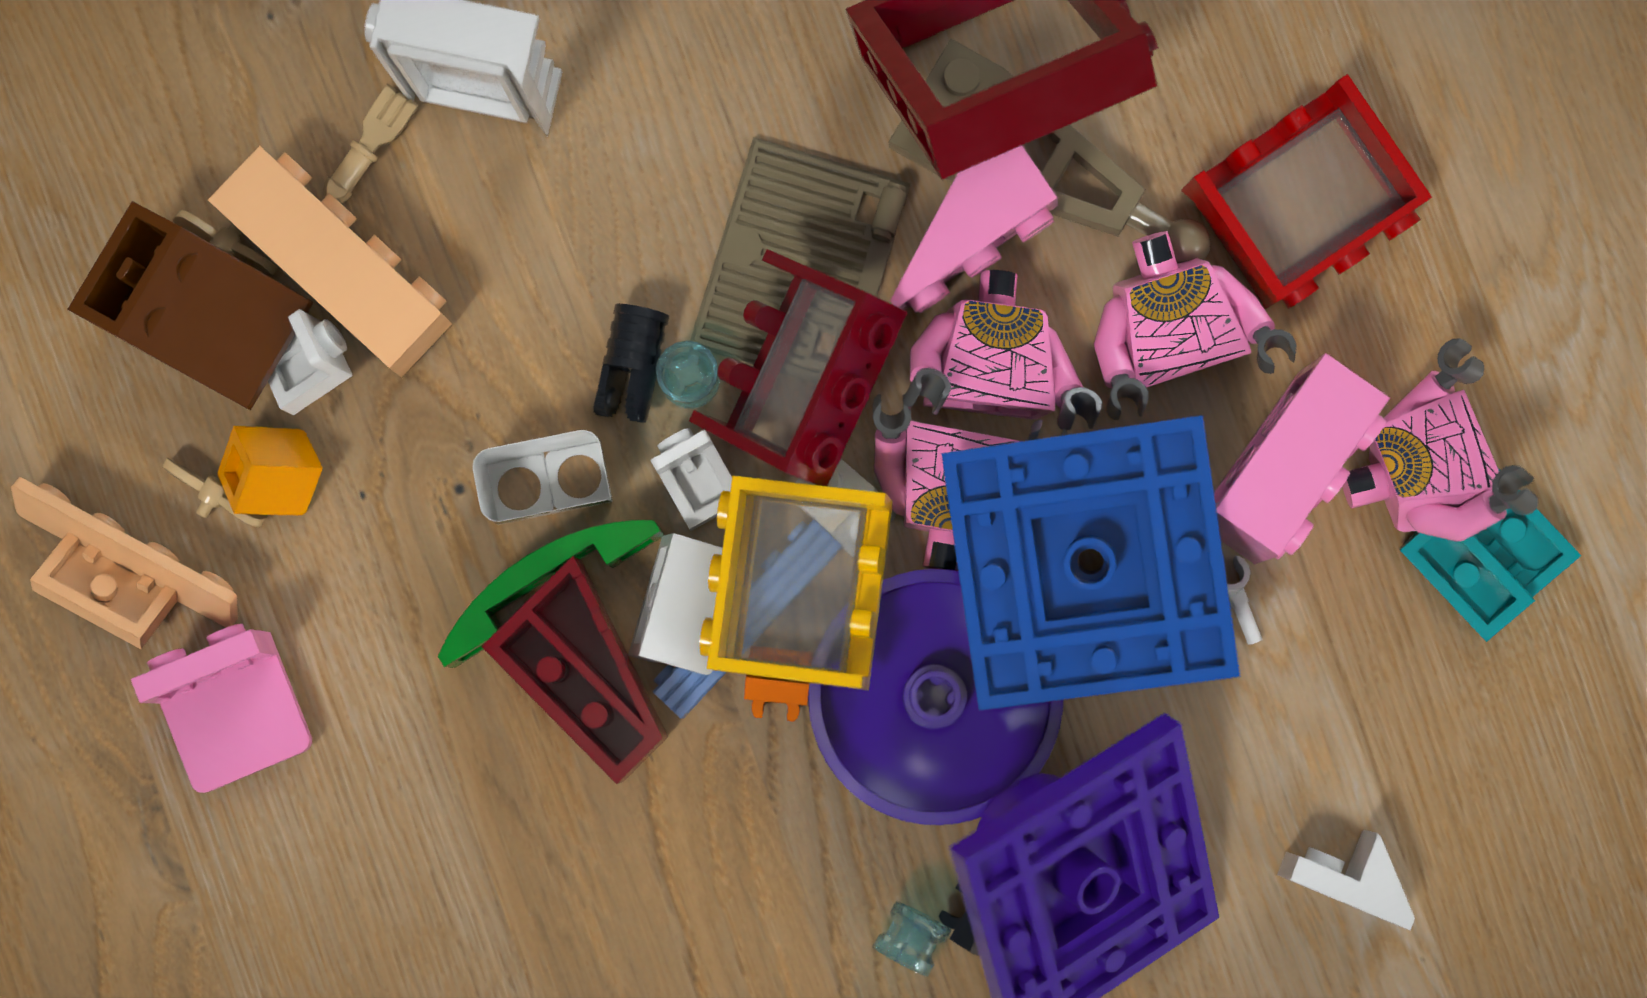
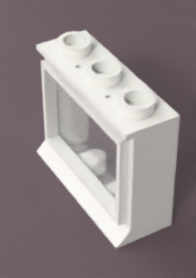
[365,0,562,137]

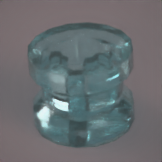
[656,341,721,409]
[873,901,952,976]

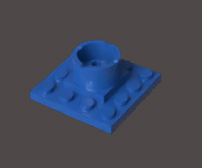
[941,415,1240,710]

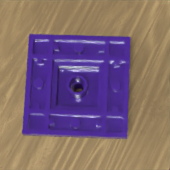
[949,713,1220,998]

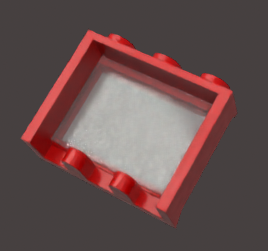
[1181,74,1432,309]

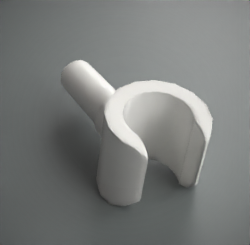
[1227,556,1262,645]

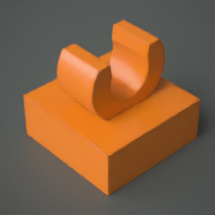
[744,646,813,722]

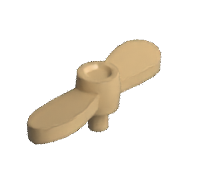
[173,210,278,276]
[162,458,267,528]

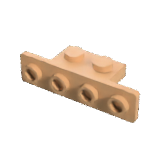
[11,477,238,649]

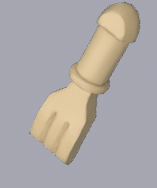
[323,84,418,203]

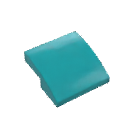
[1399,467,1582,642]

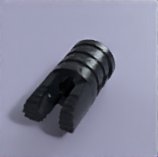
[593,304,670,423]

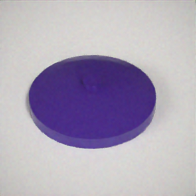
[808,569,1063,825]

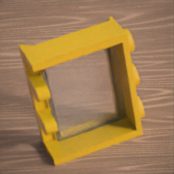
[700,475,893,691]

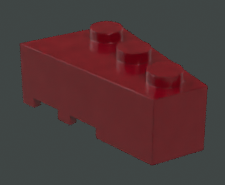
[481,556,668,784]

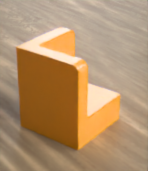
[217,426,323,516]

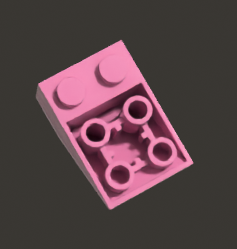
[890,146,1058,313]

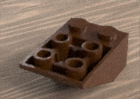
[67,201,313,411]

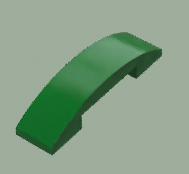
[438,520,664,668]

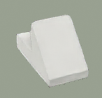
[1277,830,1415,930]

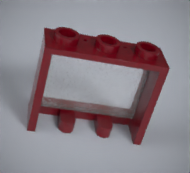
[689,249,908,486]

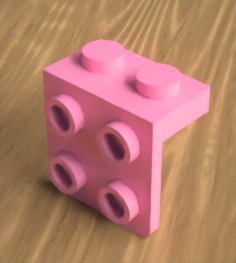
[131,624,312,793]

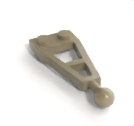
[889,39,1211,263]

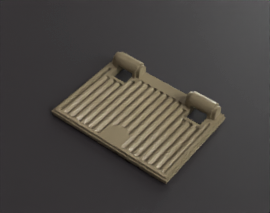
[689,137,911,384]

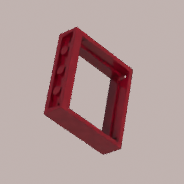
[845,0,1158,180]

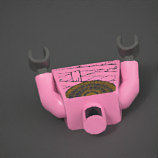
[1094,231,1296,420]
[903,270,1102,431]
[1342,338,1538,542]
[873,394,1068,571]

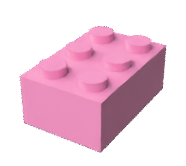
[1214,353,1390,564]

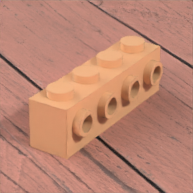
[208,146,452,377]

